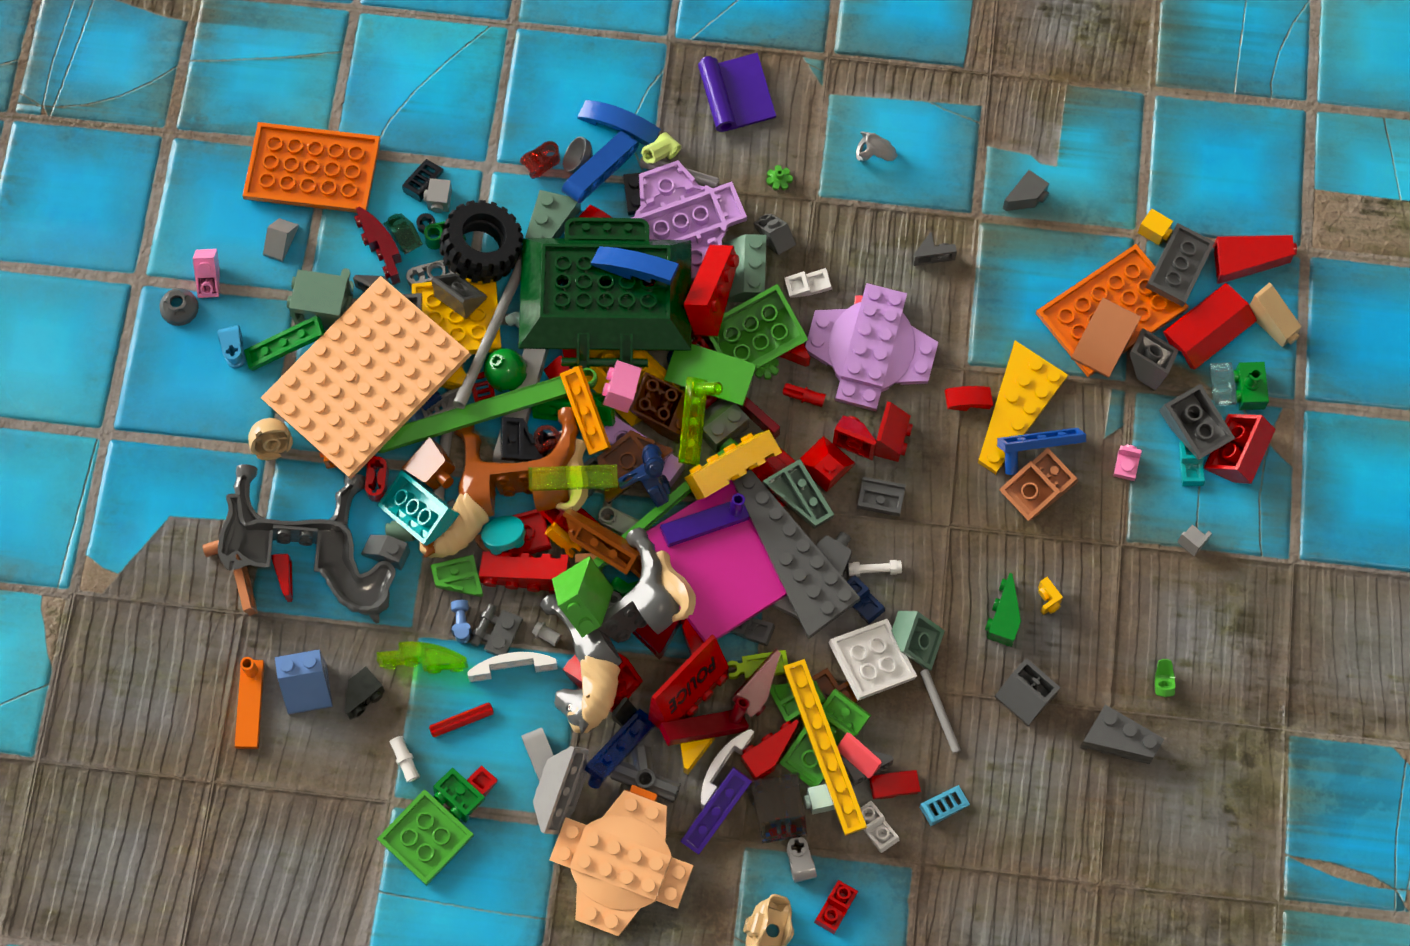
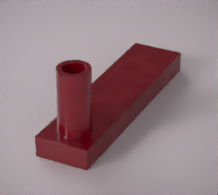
[699,394,780,439]
[659,697,749,746]

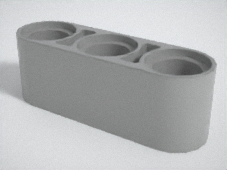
[521,727,554,782]

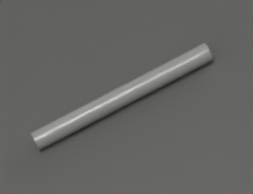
[920,669,961,754]

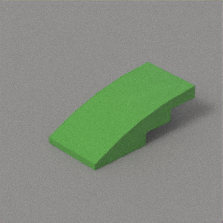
[664,344,757,406]
[780,689,872,787]

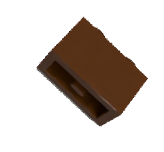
[629,372,702,444]

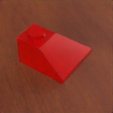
[833,415,876,460]
[800,436,855,492]

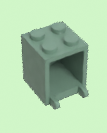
[287,268,354,330]

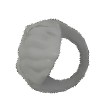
[856,131,898,161]

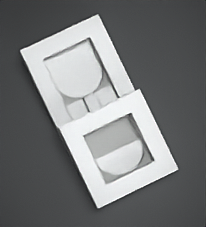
[784,268,832,298]

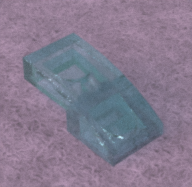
[1209,362,1237,406]

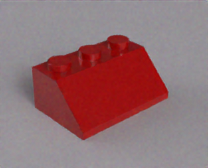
[1204,414,1276,484]

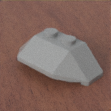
[533,746,589,835]

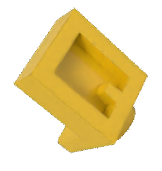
[1038,577,1063,615]

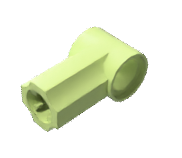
[641,132,681,164]

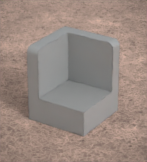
[1177,525,1212,556]

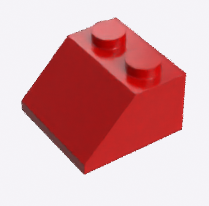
[874,401,913,462]

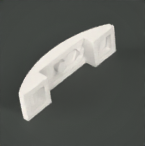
[467,652,558,682]
[701,729,754,809]

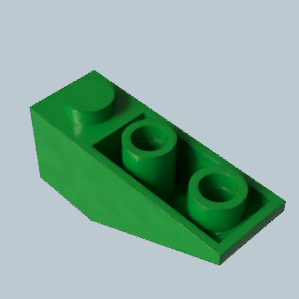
[985,573,1021,647]

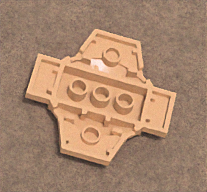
[549,790,694,936]

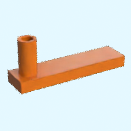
[235,657,265,749]

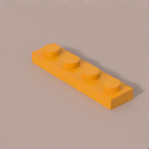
[560,366,611,455]

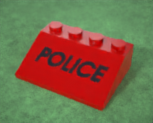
[648,634,729,728]

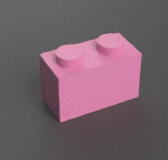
[602,360,641,413]

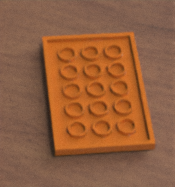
[242,122,381,213]
[1036,244,1189,377]

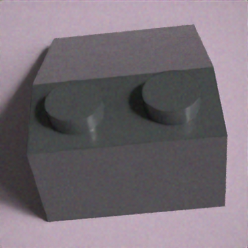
[1159,384,1235,460]

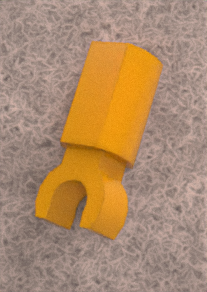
[545,522,582,558]

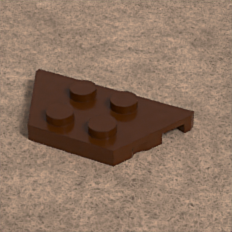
[597,430,674,504]

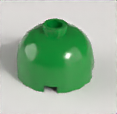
[484,348,527,392]

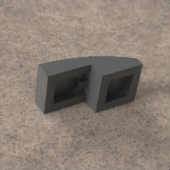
[730,617,775,646]

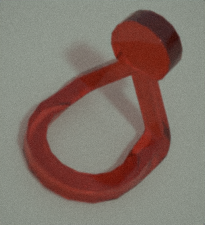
[533,425,560,454]

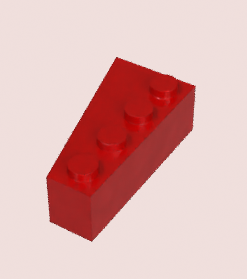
[683,245,739,336]
[479,551,571,594]

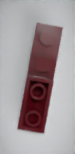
[354,206,402,285]

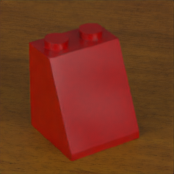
[563,653,643,712]

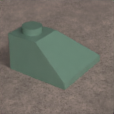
[891,611,945,671]

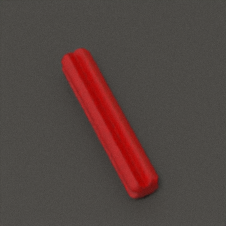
[429,702,494,737]

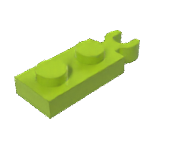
[727,650,788,680]

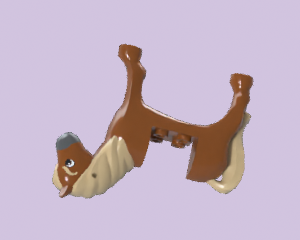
[419,407,588,558]

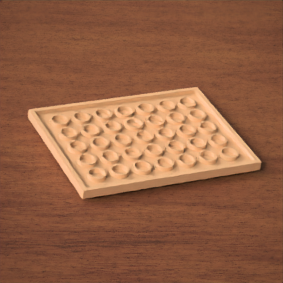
[261,276,471,479]

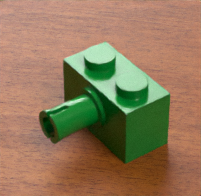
[1232,362,1269,410]

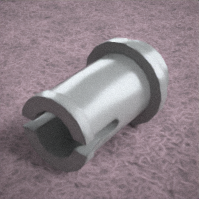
[532,622,562,647]

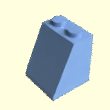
[275,649,333,714]

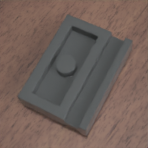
[857,477,906,517]

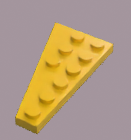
[978,340,1068,475]

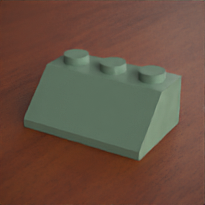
[724,234,766,302]

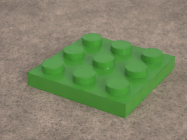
[377,789,474,886]

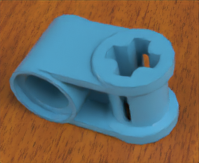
[218,325,246,368]

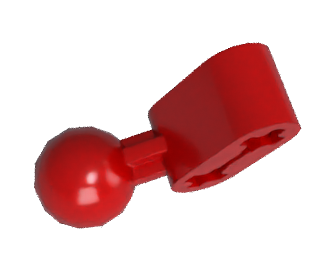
[365,455,389,502]

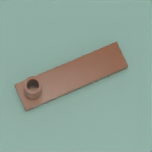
[203,540,258,616]

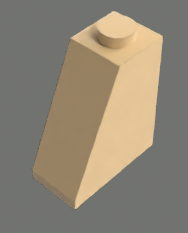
[1250,282,1302,347]

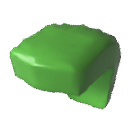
[1155,659,1175,697]

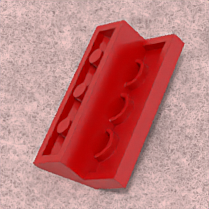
[1163,283,1257,370]

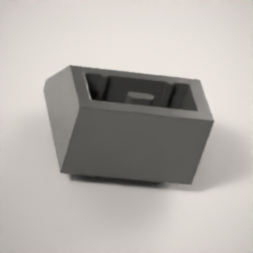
[994,658,1061,726]

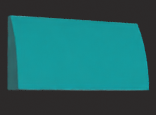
[377,470,459,546]

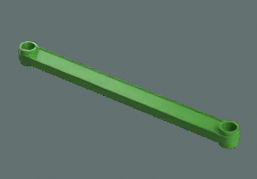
[378,368,598,453]
[593,438,739,570]

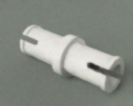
[389,736,420,783]

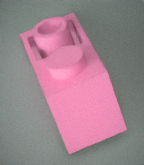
[193,249,220,298]

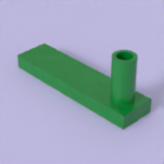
[244,315,326,371]

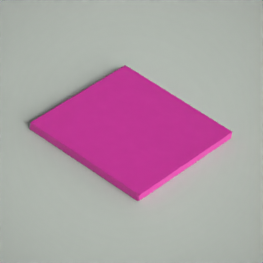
[646,479,787,642]

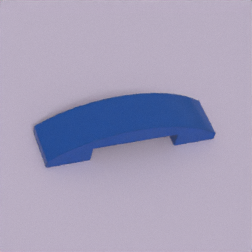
[577,100,661,146]

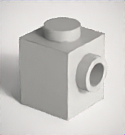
[424,178,452,213]

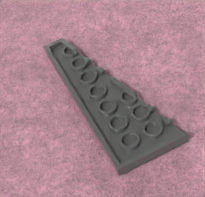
[733,470,860,639]

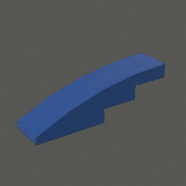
[591,246,679,285]

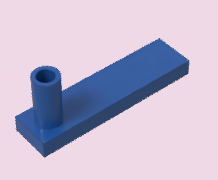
[997,428,1086,475]

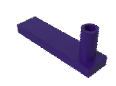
[660,493,750,547]
[680,767,752,855]

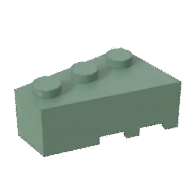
[525,190,581,238]
[762,459,834,529]

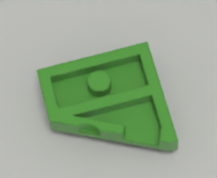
[431,555,483,597]
[770,680,826,722]

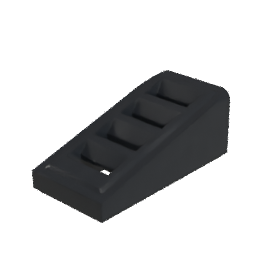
[402,159,444,202]

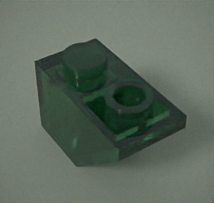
[383,213,423,254]

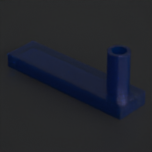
[584,709,655,789]

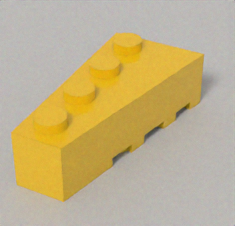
[684,430,782,500]

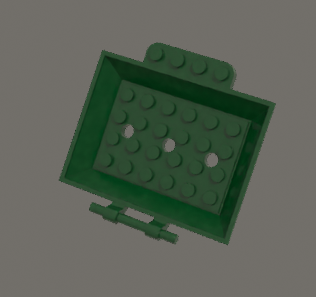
[518,217,691,369]

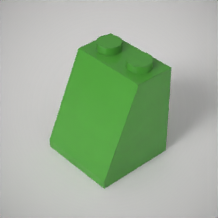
[552,556,614,638]

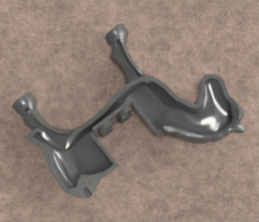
[218,464,396,624]

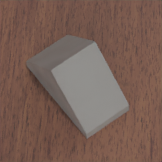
[263,218,299,262]

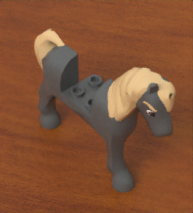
[540,527,696,734]

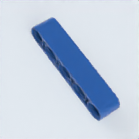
[562,131,639,203]

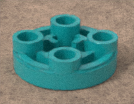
[481,516,526,555]

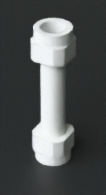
[848,560,902,577]

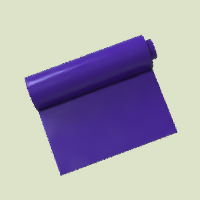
[698,52,776,132]

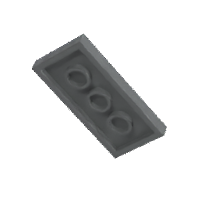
[1145,223,1215,307]

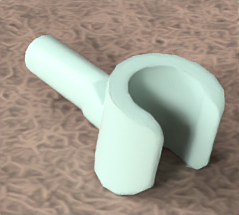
[505,312,520,328]

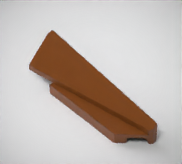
[563,508,642,578]

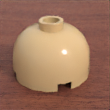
[248,418,293,460]

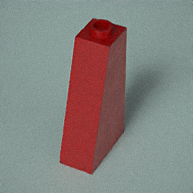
[1213,235,1297,284]

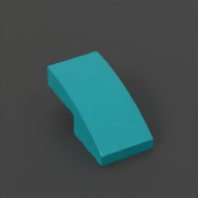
[1179,441,1205,486]

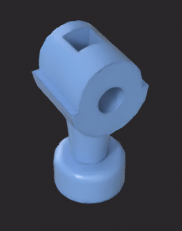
[451,600,472,644]

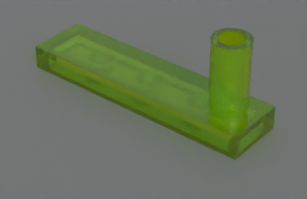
[678,377,723,466]
[528,464,618,491]

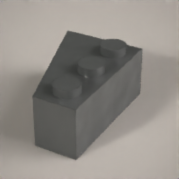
[1080,704,1164,764]

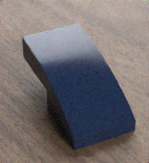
[847,575,885,624]

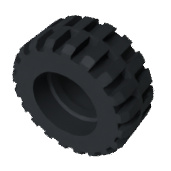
[439,200,523,284]

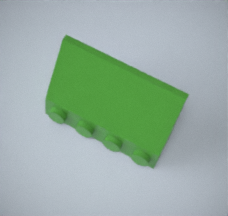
[709,284,808,369]

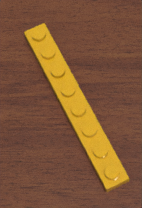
[783,659,867,836]

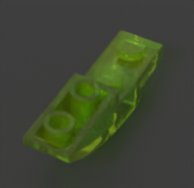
[377,641,469,674]

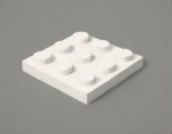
[828,619,917,701]

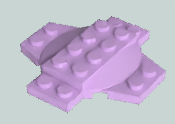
[632,160,747,282]
[805,283,938,411]

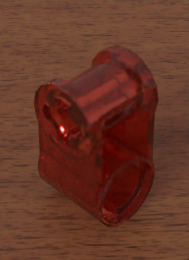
[520,141,561,179]

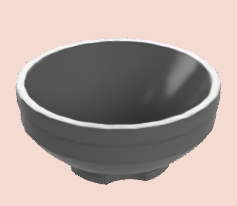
[563,136,593,174]
[159,288,199,326]

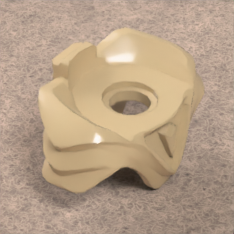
[743,894,794,946]

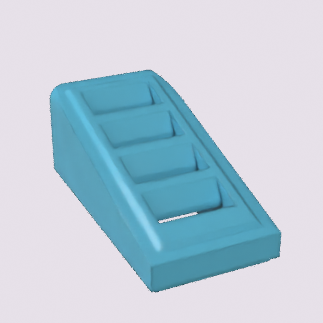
[919,785,970,826]

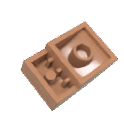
[1071,298,1141,378]
[999,448,1078,522]

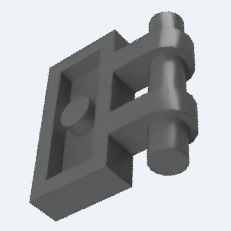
[470,604,523,656]

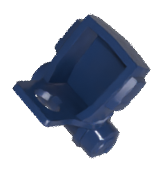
[618,444,671,508]

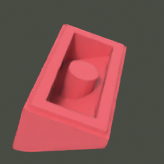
[837,732,882,778]

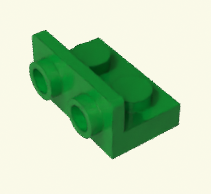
[433,767,485,823]

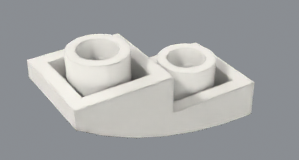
[860,801,900,853]

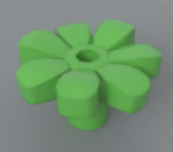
[766,165,793,190]
[755,359,779,380]

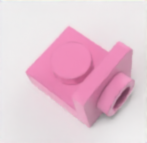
[1113,445,1142,481]

